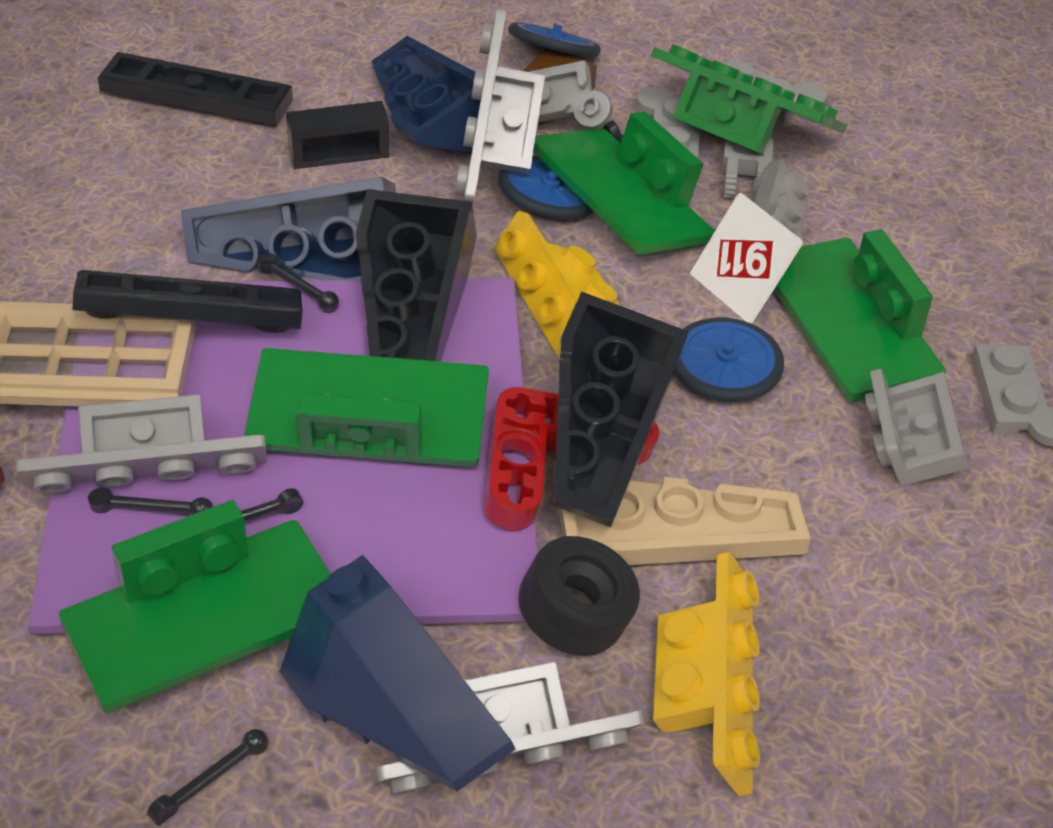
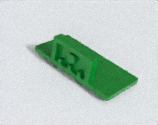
[651,44,847,154]
[533,111,715,255]
[774,229,946,402]
[244,348,489,467]
[59,499,331,713]

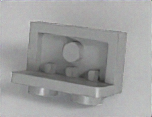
[865,368,969,485]

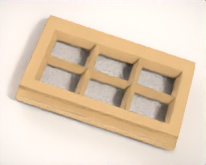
[0,301,196,406]

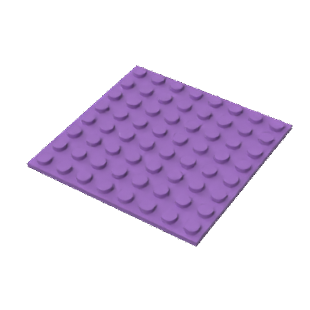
[28,278,538,634]

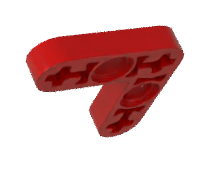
[484,387,660,531]

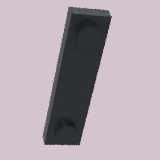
[97,52,293,126]
[72,270,303,333]

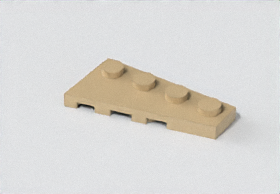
[553,463,811,565]

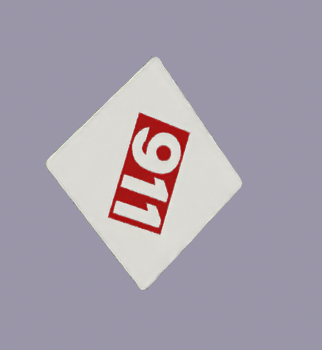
[690,193,803,324]

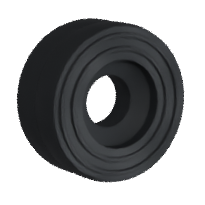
[518,536,640,656]

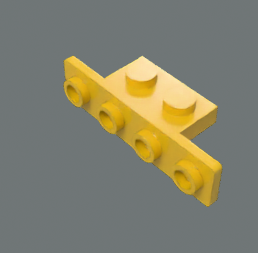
[494,211,620,359]
[653,551,760,796]

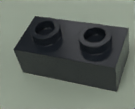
[286,101,390,169]

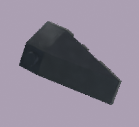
[356,189,477,362]
[554,291,689,528]

